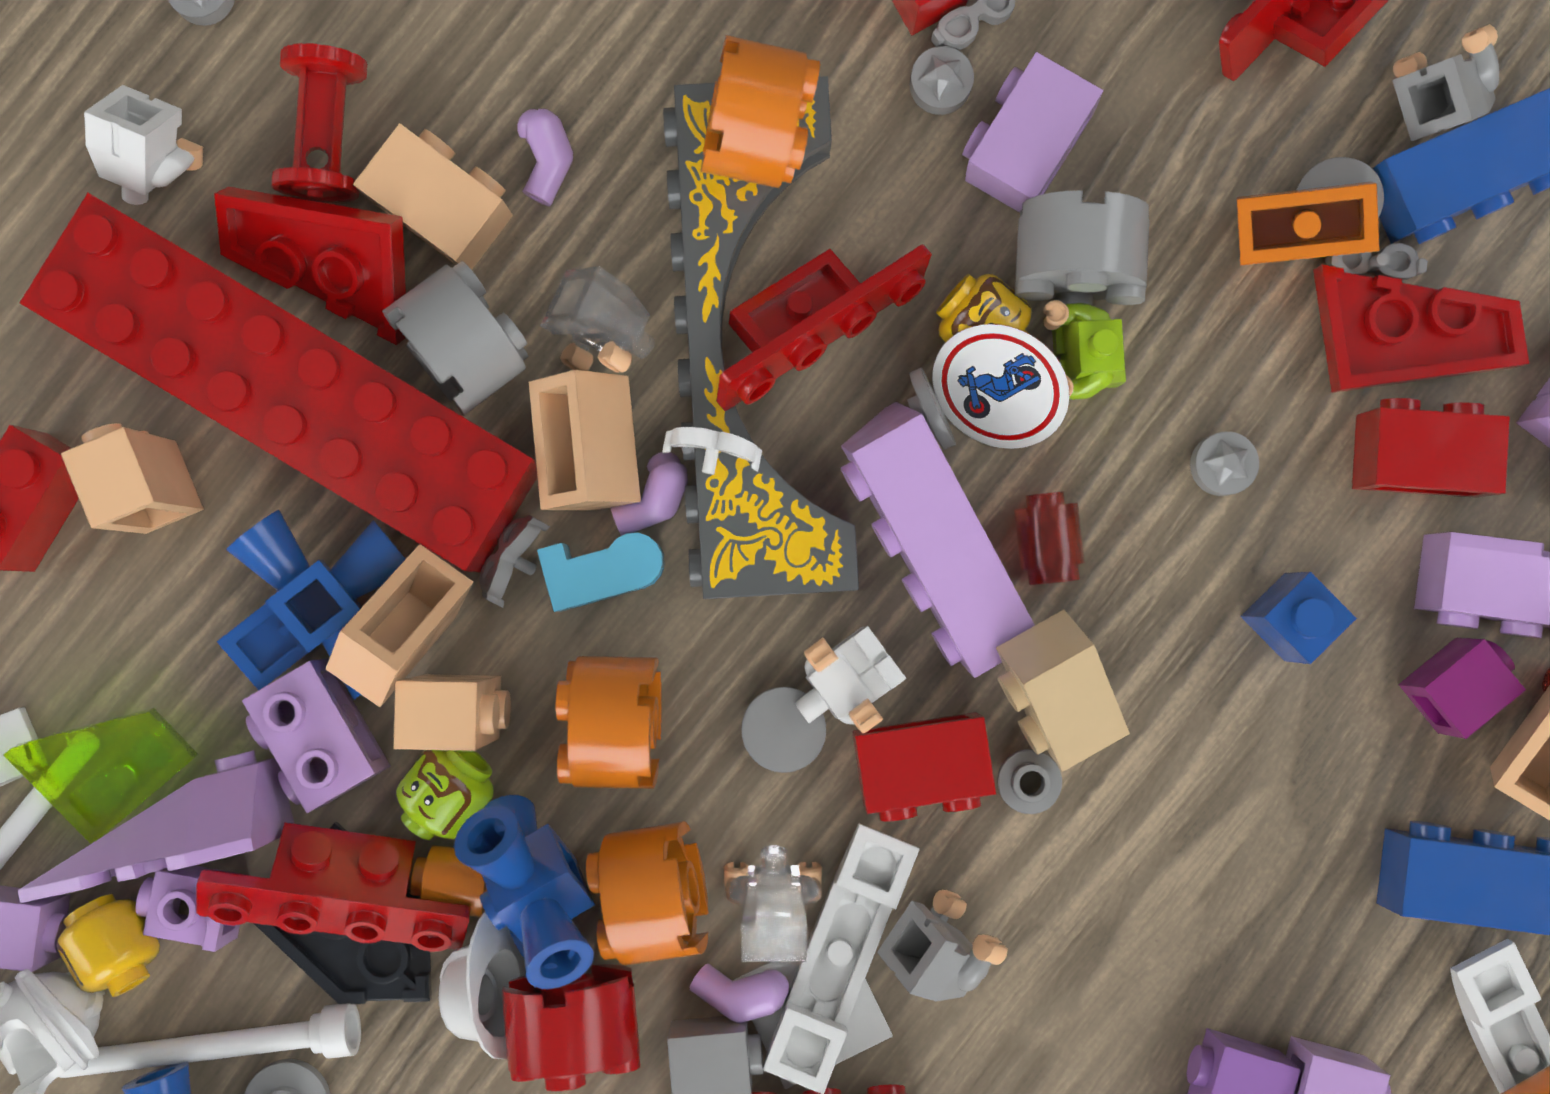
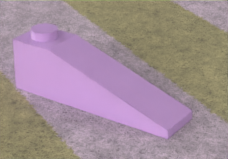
[17,750,294,903]

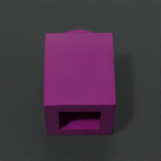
[1398,638,1526,739]

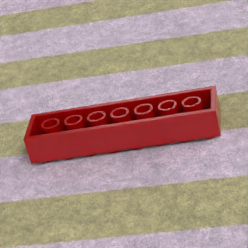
[19,192,538,573]

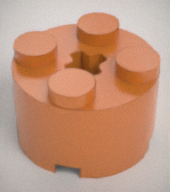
[700,35,820,188]
[556,656,662,789]
[586,821,709,966]

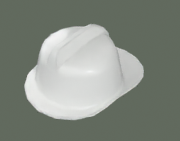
[438,912,526,1060]

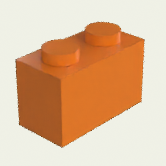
[1237,181,1379,265]

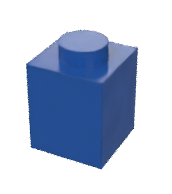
[1240,572,1357,664]

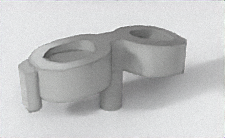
[931,0,1015,50]
[1325,243,1427,281]
[480,515,550,608]

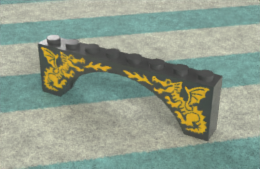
[663,76,859,599]

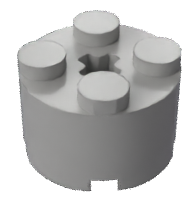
[1015,191,1150,306]
[382,261,529,415]

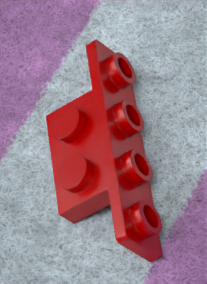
[1219,0,1389,81]
[716,244,932,411]
[196,822,471,952]

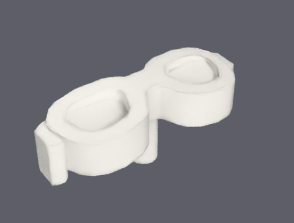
[662,427,762,475]

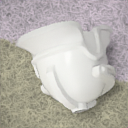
[0,969,105,1094]

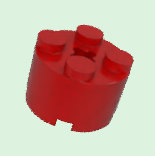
[502,964,641,1092]

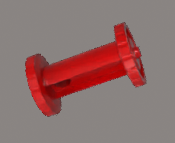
[271,43,368,203]

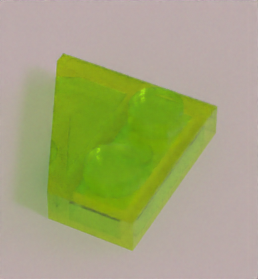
[3,708,198,844]

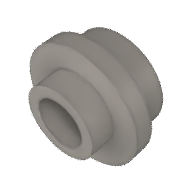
[997,749,1062,814]

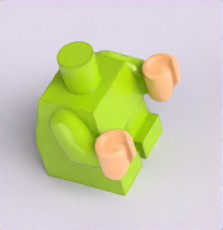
[1043,300,1126,400]

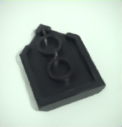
[253,822,432,1004]

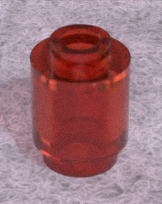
[1014,491,1085,585]

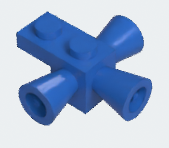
[216,510,406,700]
[454,795,595,989]

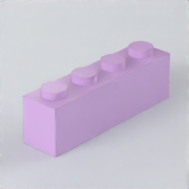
[840,402,1035,678]
[1414,532,1550,638]

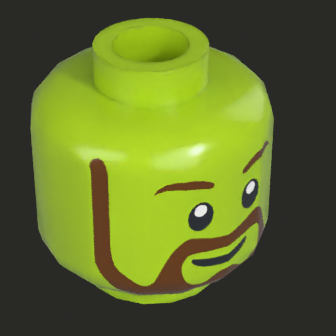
[396,750,494,840]

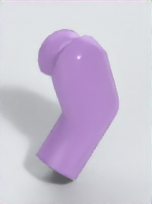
[517,108,573,206]
[611,452,688,536]
[690,963,789,1023]

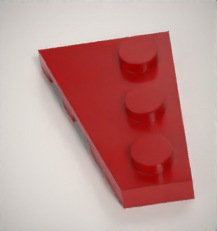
[214,186,406,345]
[1313,264,1530,393]

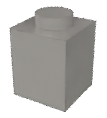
[667,1016,764,1094]

